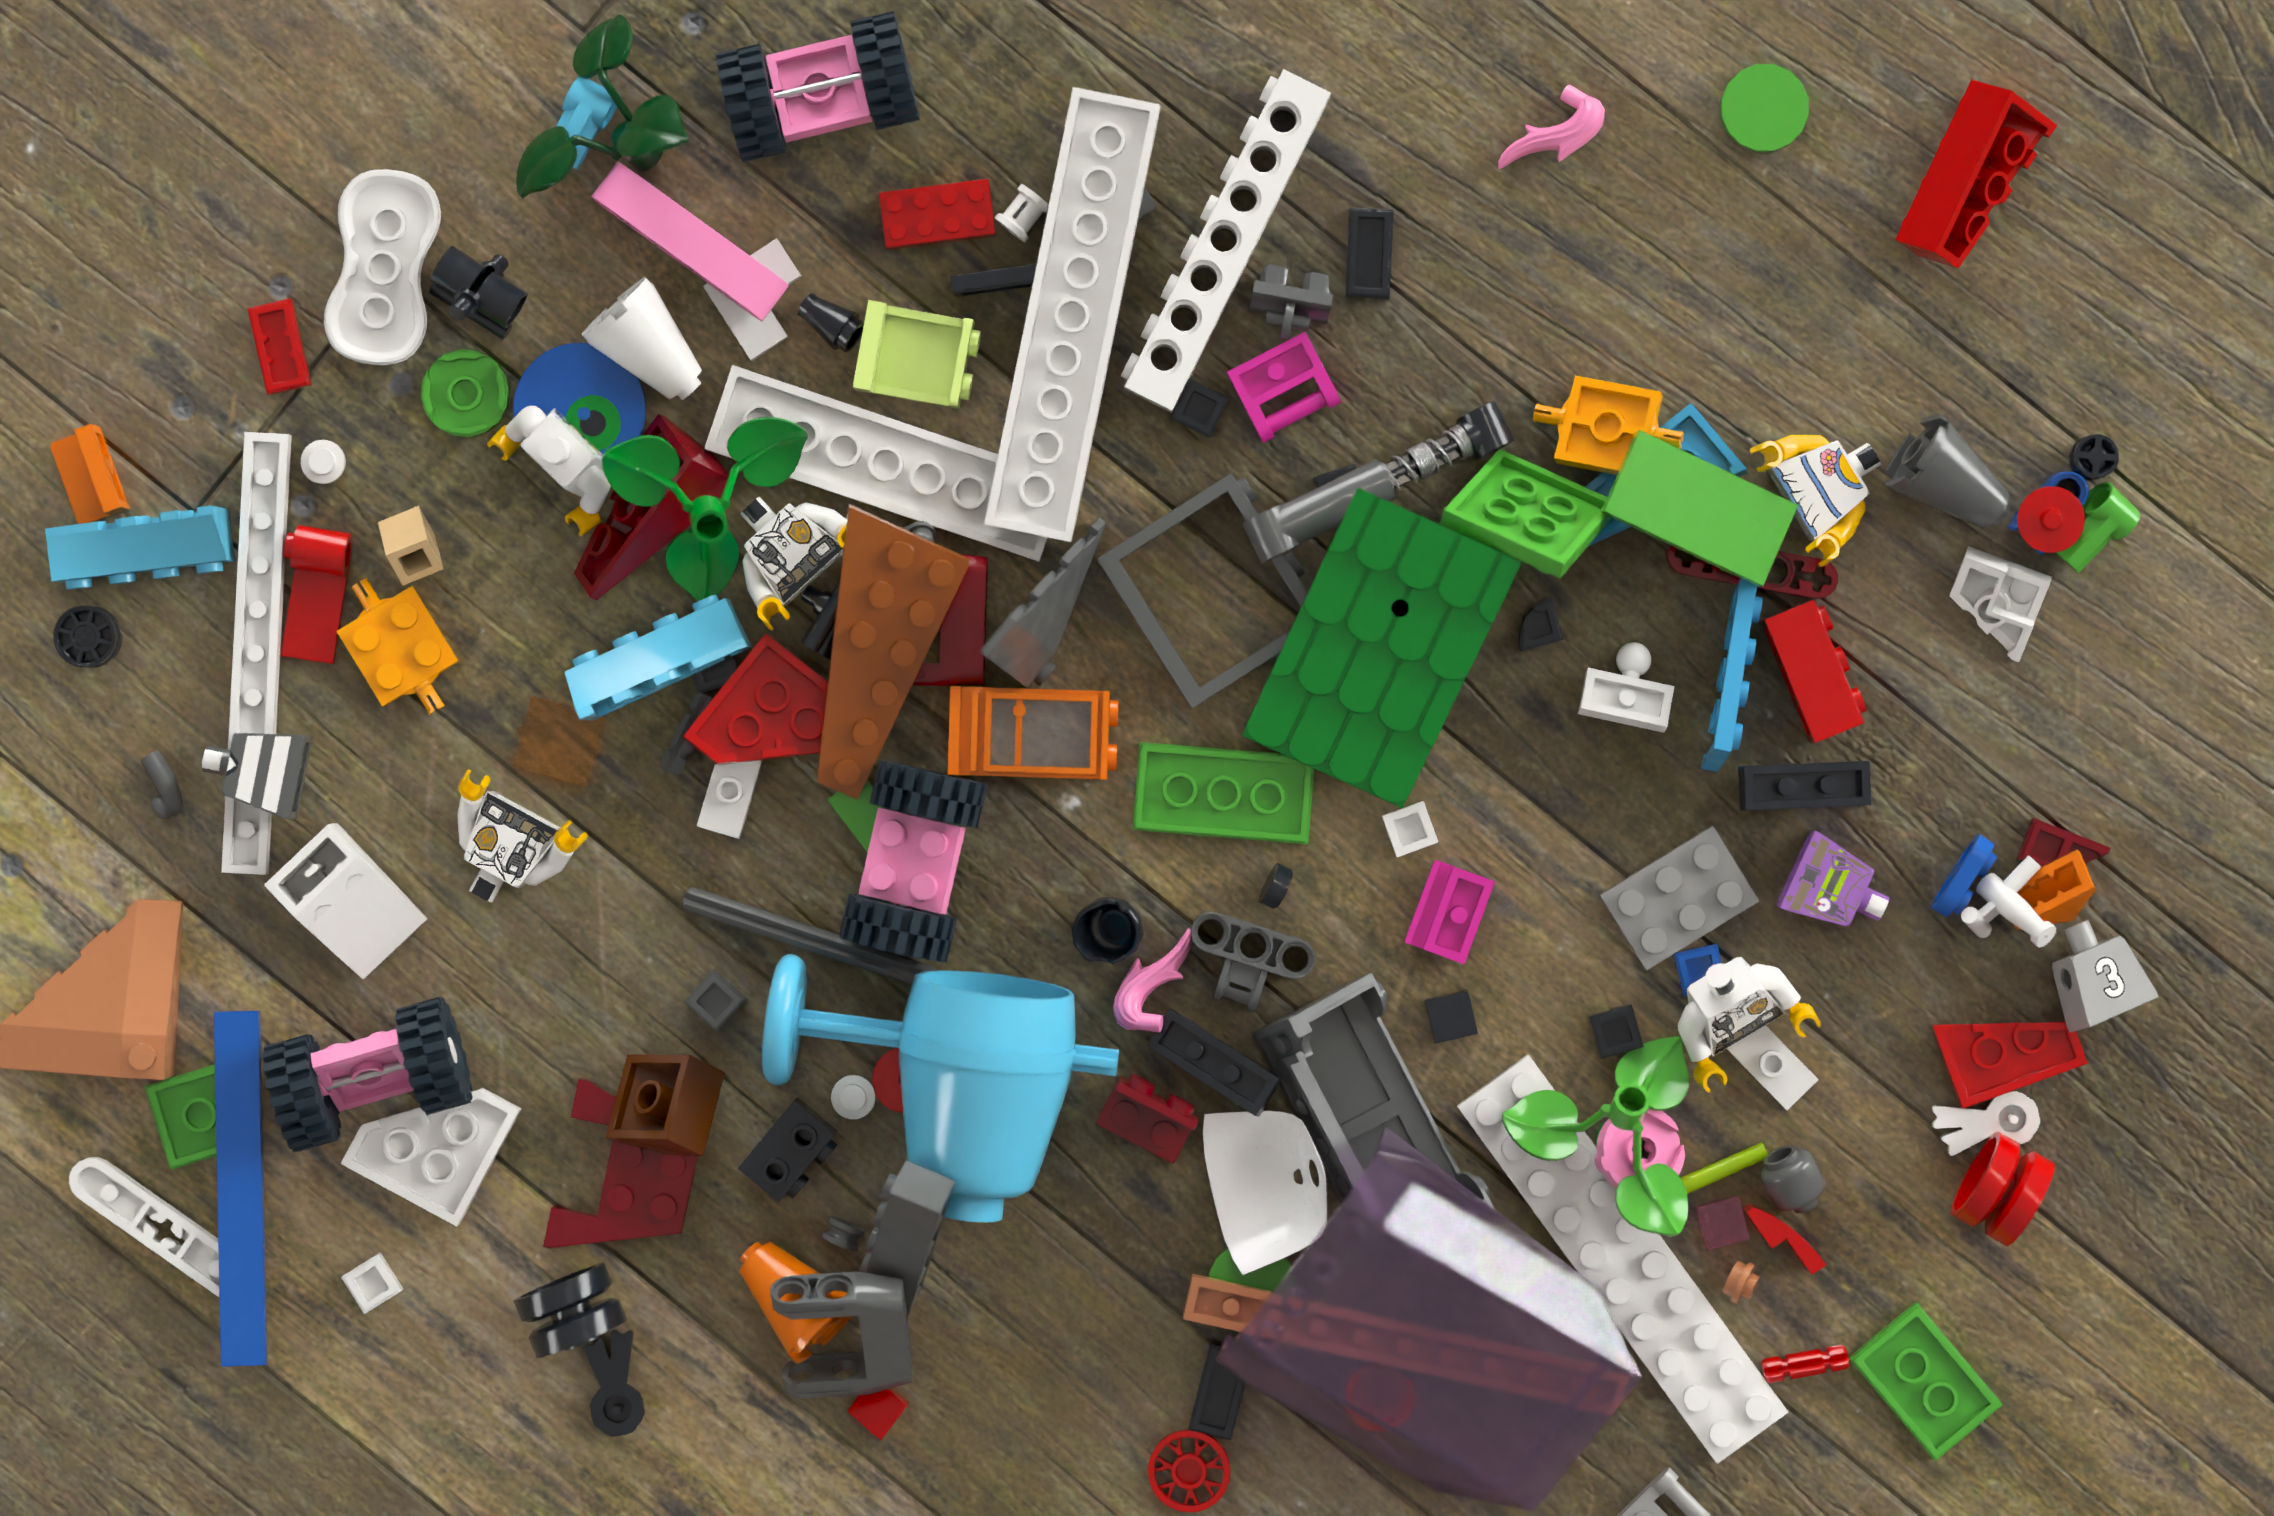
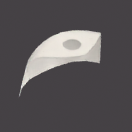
[1203,1111,1327,1275]

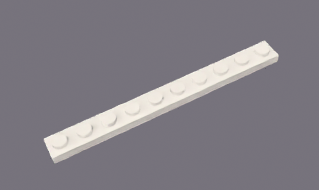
[221,432,292,875]

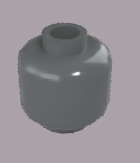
[1760,1145,1825,1213]

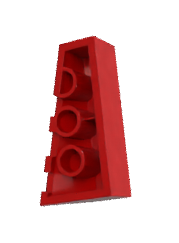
[1895,79,2058,269]

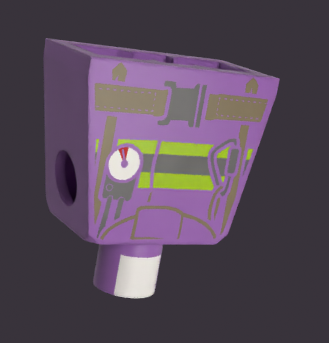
[1775,830,1889,927]

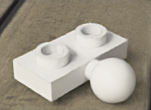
[1578,642,1675,733]

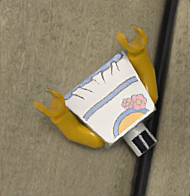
[1750,435,1881,567]

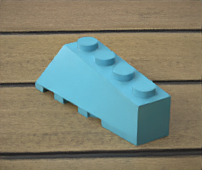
[45,505,235,590]
[565,594,752,721]

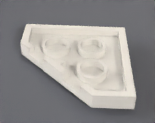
[341,1088,521,1226]

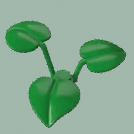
[602,417,808,602]

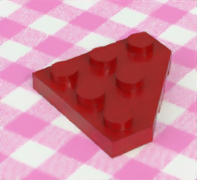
[683,633,828,765]

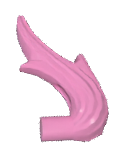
[1498,85,1605,169]
[1113,928,1192,1033]

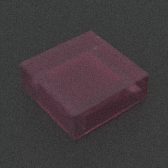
[1695,1195,1750,1250]

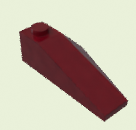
[574,414,729,600]

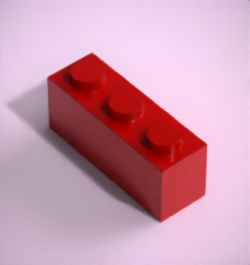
[1760,600,1867,743]

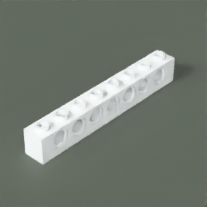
[1121,69,1331,413]

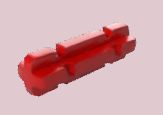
[1761,1345,1849,1383]

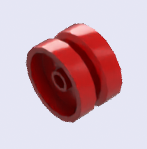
[1950,1131,2055,1247]

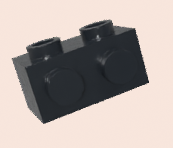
[738,1097,838,1202]

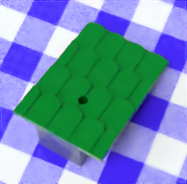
[1241,488,1522,808]

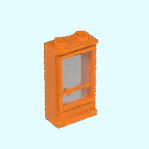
[947,686,1119,780]

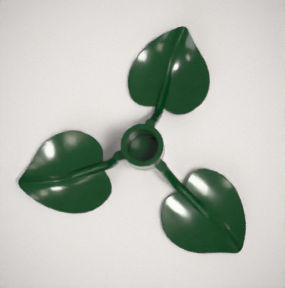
[516,15,689,199]

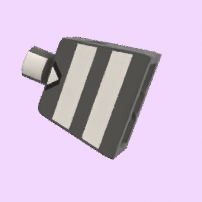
[202,733,313,819]

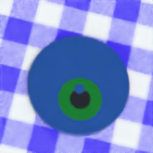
[513,343,646,454]

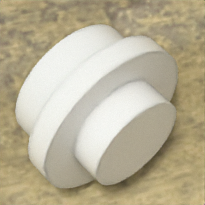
[301,440,346,484]
[831,1075,876,1119]

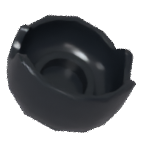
[1071,897,1144,964]

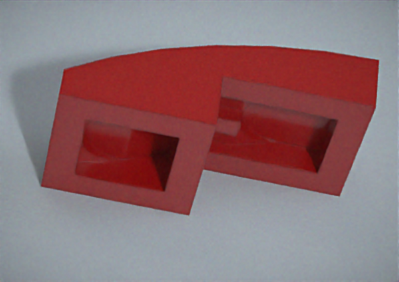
[1742,1203,1826,1275]

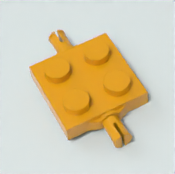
[1533,375,1684,475]
[336,578,459,715]

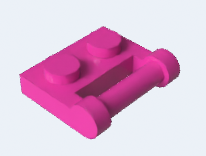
[1227,332,1341,443]

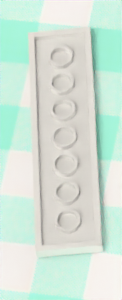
[704,365,1048,562]

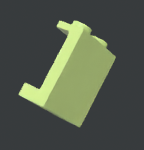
[853,300,981,409]

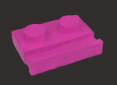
[1404,859,1495,965]

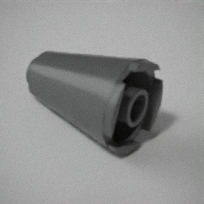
[1884,413,2010,528]

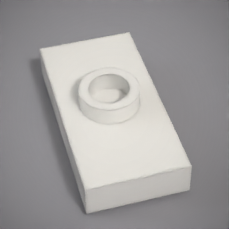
[697,760,763,839]
[1727,1025,1819,1110]

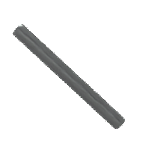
[682,887,936,985]

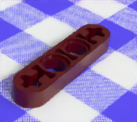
[1666,545,1838,599]

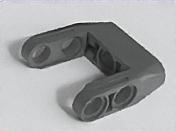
[770,1271,913,1399]

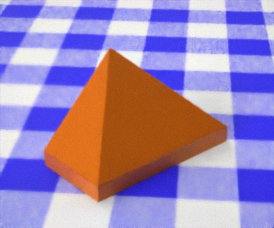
[2014,850,2096,930]

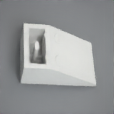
[264,823,428,979]

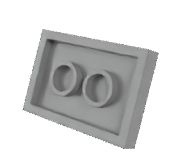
[1599,826,1759,971]

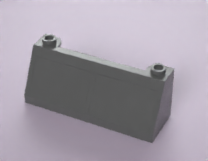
[1252,972,1494,1267]

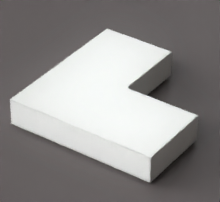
[703,238,802,361]

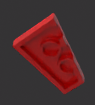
[1930,1021,2088,1108]

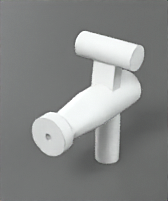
[1961,855,2056,947]

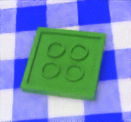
[1440,449,1612,578]

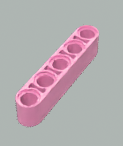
[591,161,789,322]

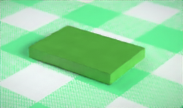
[1849,1302,2003,1461]

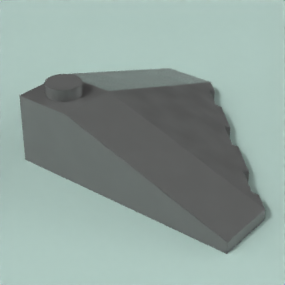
[980,517,1107,688]

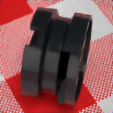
[53,606,123,668]

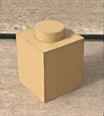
[378,506,443,585]

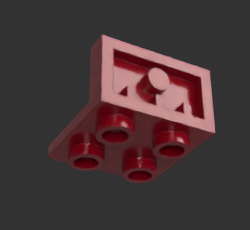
[1095,1073,1198,1164]

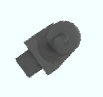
[1249,264,1333,340]

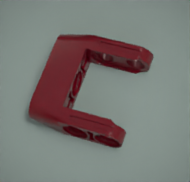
[912,554,988,686]

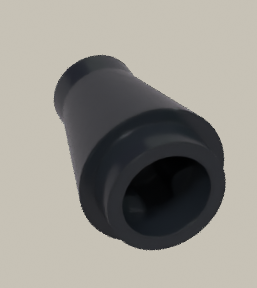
[797,293,864,352]

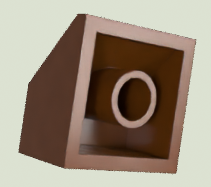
[605,1054,725,1156]

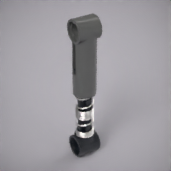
[1242,401,1514,564]

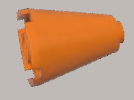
[739,1241,853,1364]

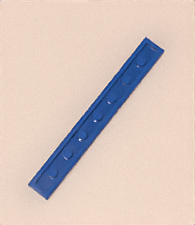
[214,1011,268,1367]

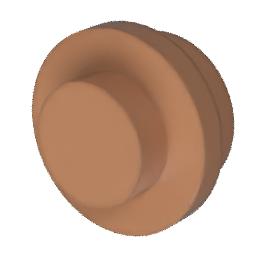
[1723,1261,1760,1304]

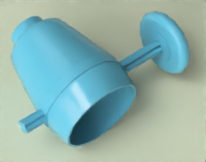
[762,954,1119,1222]

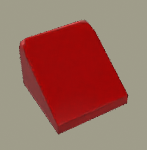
[847,1389,909,1440]

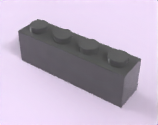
[859,1160,955,1316]

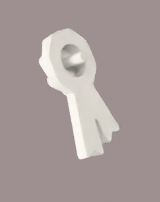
[1932,1091,2040,1156]

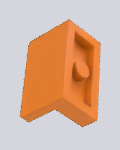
[50,424,130,524]

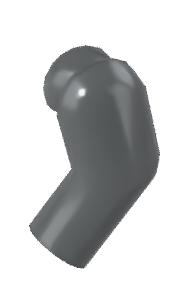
[141,751,183,819]

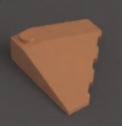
[0,899,183,1080]

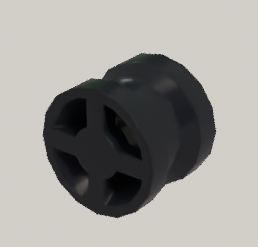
[2069,434,2119,480]

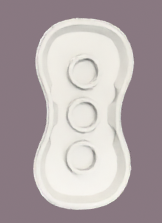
[324,169,441,365]

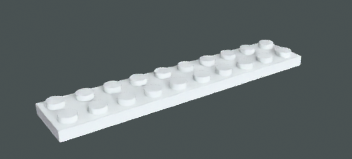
[984,87,1161,542]
[1457,1054,1789,1464]

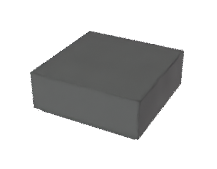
[684,969,747,1032]

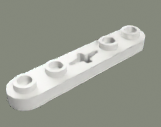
[69,1157,219,1297]

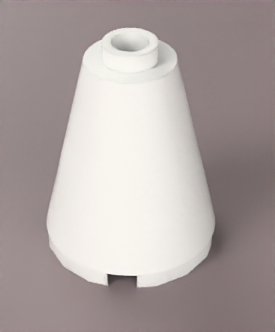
[582,277,702,400]

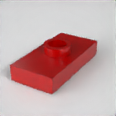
[247,298,312,395]

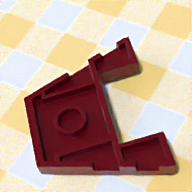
[543,1078,699,1248]

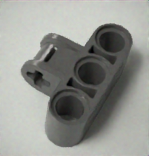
[1191,911,1315,1012]

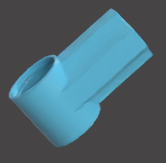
[557,76,617,170]

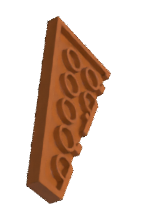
[817,504,970,800]

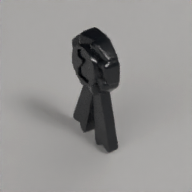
[583,1329,645,1437]

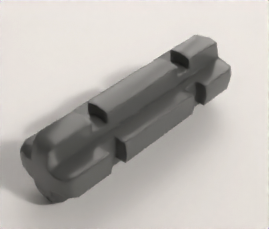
[659,692,713,775]

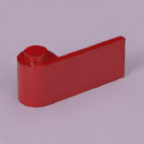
[281,525,353,664]

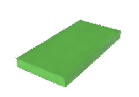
[1601,430,1798,587]
[1132,742,1314,844]

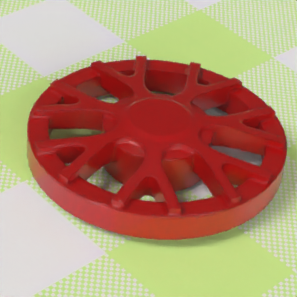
[1148,1429,1231,1513]

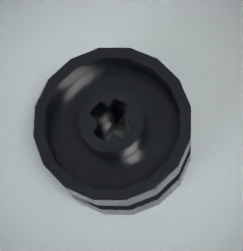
[514,1262,628,1358]

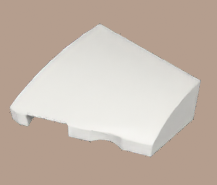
[1950,546,2052,662]

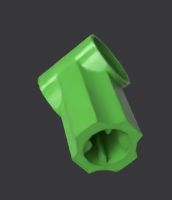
[2056,482,2140,573]

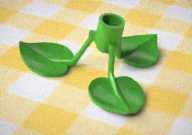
[1502,1037,1689,1236]

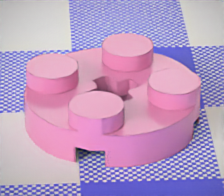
[1594,1108,1685,1189]

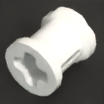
[994,183,1049,243]

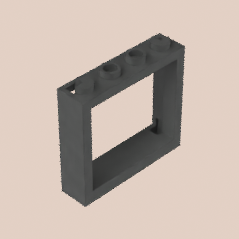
[1097,473,1308,708]

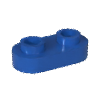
[1931,834,1997,918]

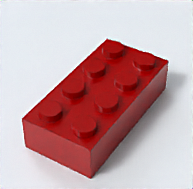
[879,179,996,250]

